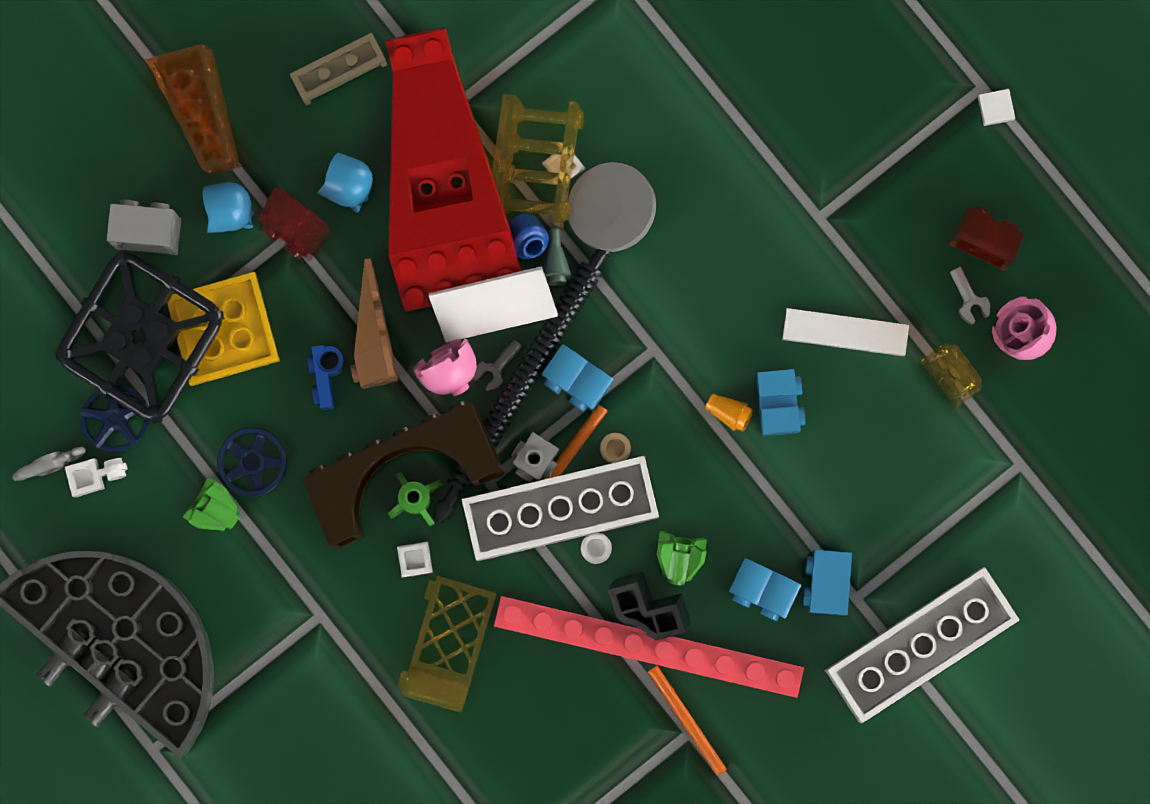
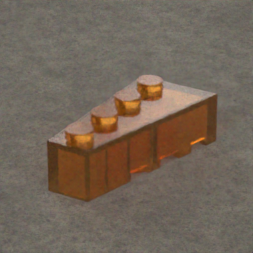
[145,43,241,175]

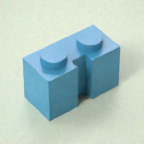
[756,369,805,437]
[803,550,852,616]

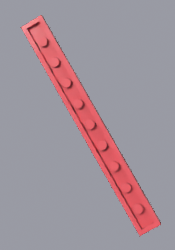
[494,596,804,698]

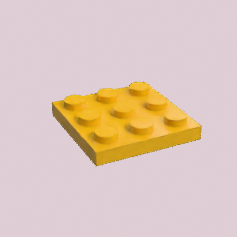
[167,272,280,386]

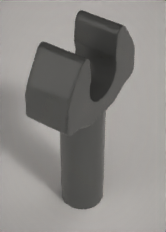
[474,339,523,392]

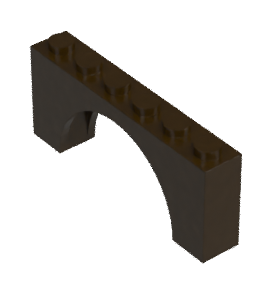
[302,401,505,550]

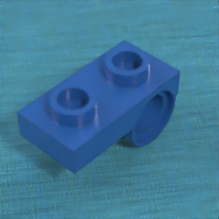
[307,345,345,411]

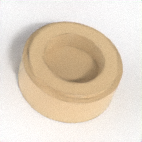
[600,433,631,464]

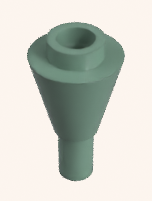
[543,228,572,286]

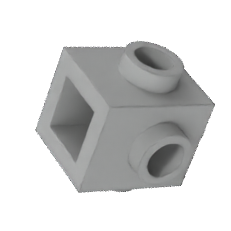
[511,432,559,483]

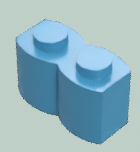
[541,344,614,412]
[729,558,801,621]

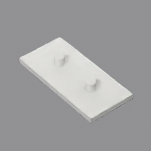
[429,266,558,343]

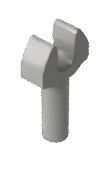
[950,267,990,325]

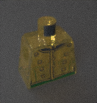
[920,343,982,408]

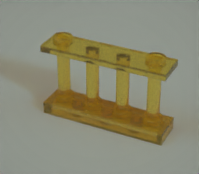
[492,94,584,228]

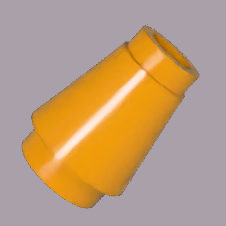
[705,393,754,432]

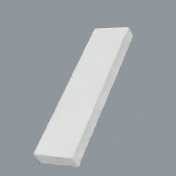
[782,308,909,356]

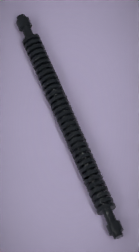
[433,249,613,523]

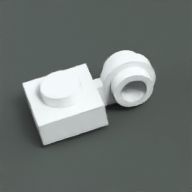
[65,458,128,497]

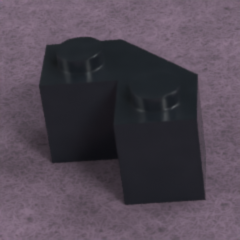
[608,572,691,640]

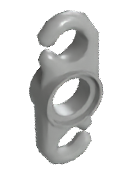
[12,447,86,481]

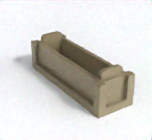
[290,33,388,106]

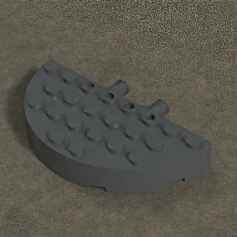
[0,551,214,758]

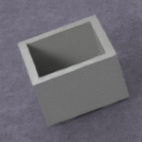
[107,200,182,255]

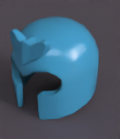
[317,152,373,212]
[203,182,254,233]

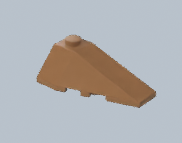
[350,258,399,389]

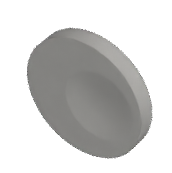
[567,162,656,252]

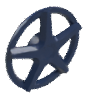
[81,385,149,452]
[217,428,287,497]

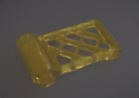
[397,576,496,713]

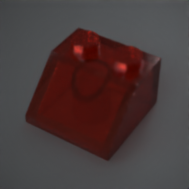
[258,186,332,261]
[949,206,1024,271]

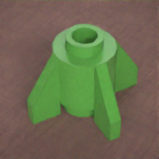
[388,472,443,527]
[183,476,240,532]
[656,531,707,585]

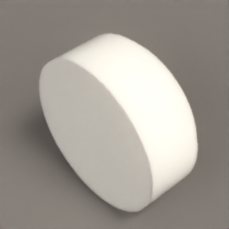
[581,533,612,564]

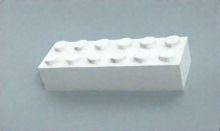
[462,456,659,561]
[825,567,1019,723]

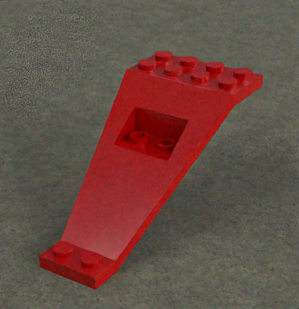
[385,27,521,312]

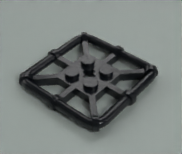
[55,250,225,424]

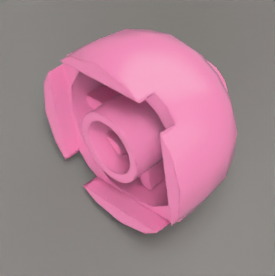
[992,297,1057,360]
[413,339,477,396]

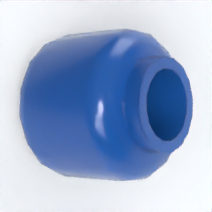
[508,214,549,260]

